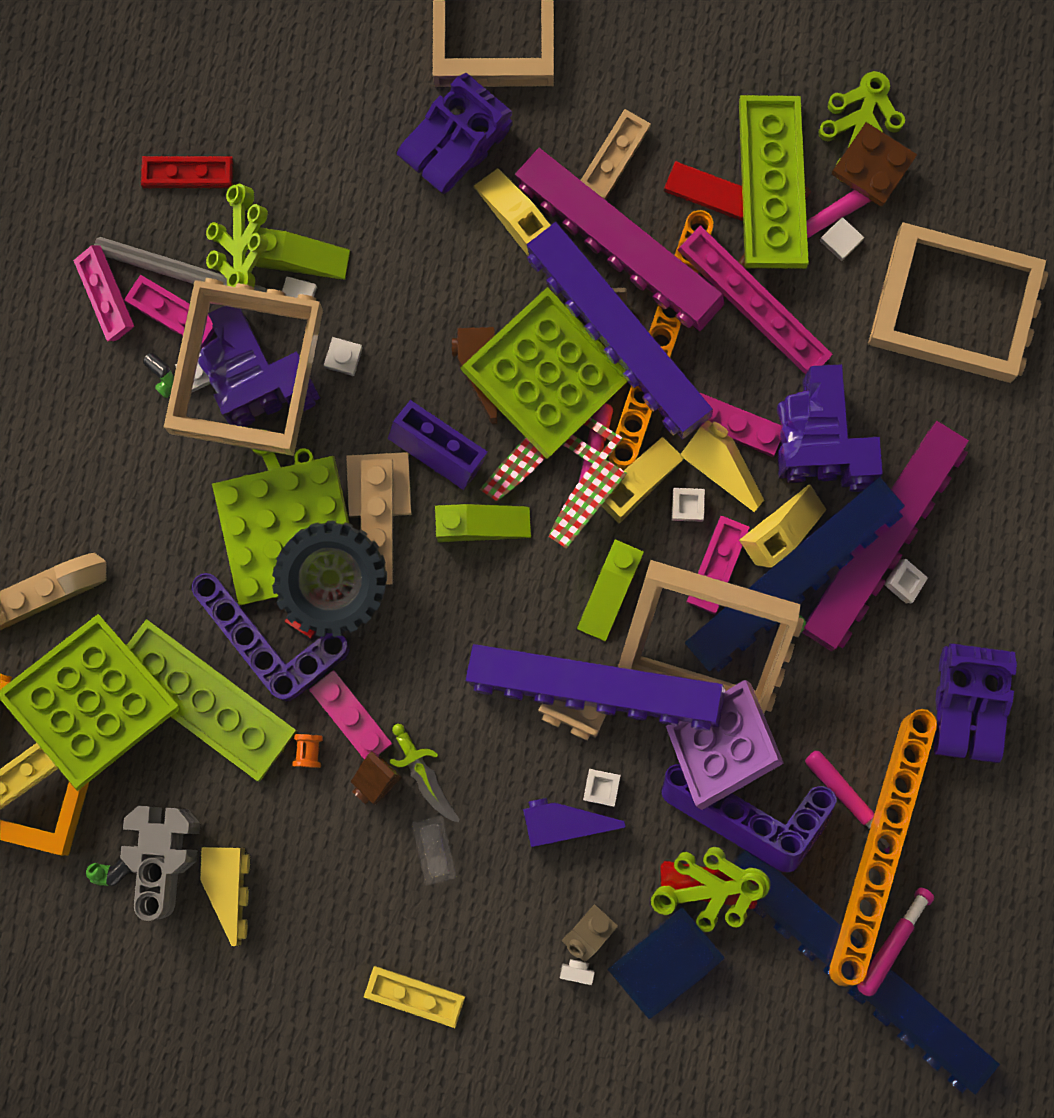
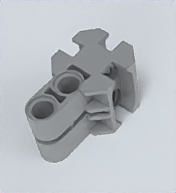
[120,806,200,921]

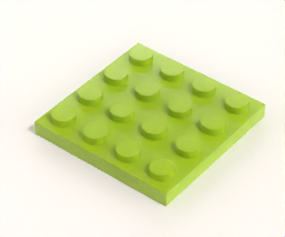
[460,287,627,459]
[212,456,361,605]
[0,614,179,791]

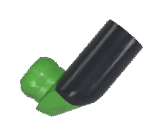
[143,353,174,398]
[86,859,131,886]

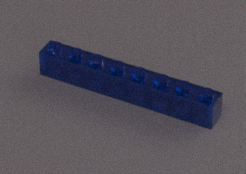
[684,477,905,672]

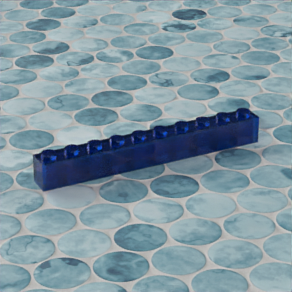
[732,849,1000,1095]

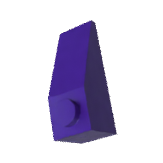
[523,798,625,847]

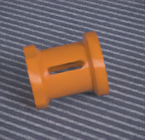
[292,734,323,768]

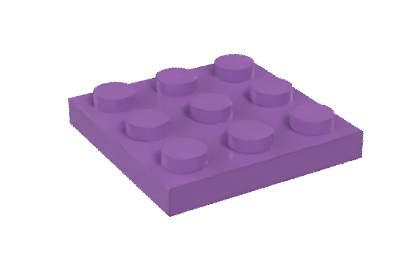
[666,680,784,810]

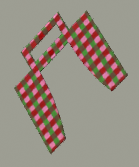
[480,418,627,549]

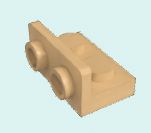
[538,700,606,741]

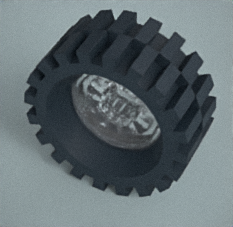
[272,521,387,637]

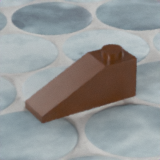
[452,327,497,424]
[351,751,402,805]

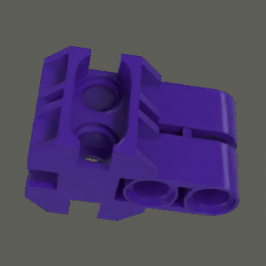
[397,73,513,194]
[934,643,1017,763]

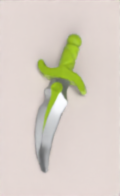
[390,724,459,822]

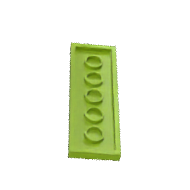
[739,95,808,268]
[126,619,297,782]

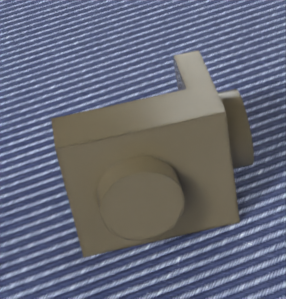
[562,904,618,962]

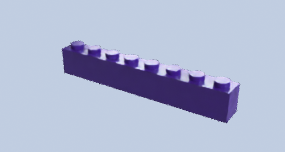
[527,222,713,439]
[465,644,726,731]

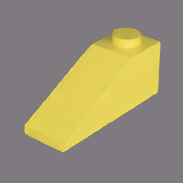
[680,420,764,512]

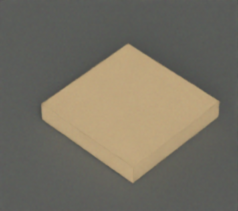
[347,452,412,518]

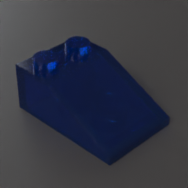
[607,906,725,1019]

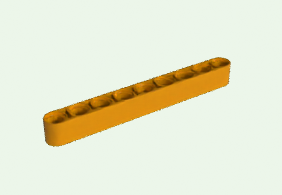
[609,210,714,471]
[829,709,937,987]

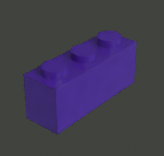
[387,400,487,490]

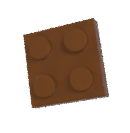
[831,122,917,207]

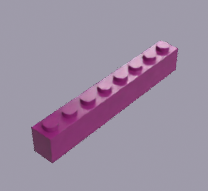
[515,148,725,331]
[802,421,969,652]

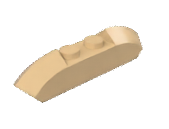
[0,553,106,630]

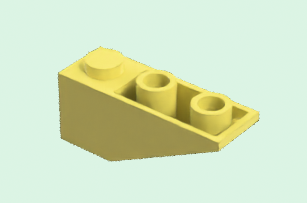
[474,169,551,256]
[602,437,684,523]
[739,485,826,568]
[200,847,250,946]

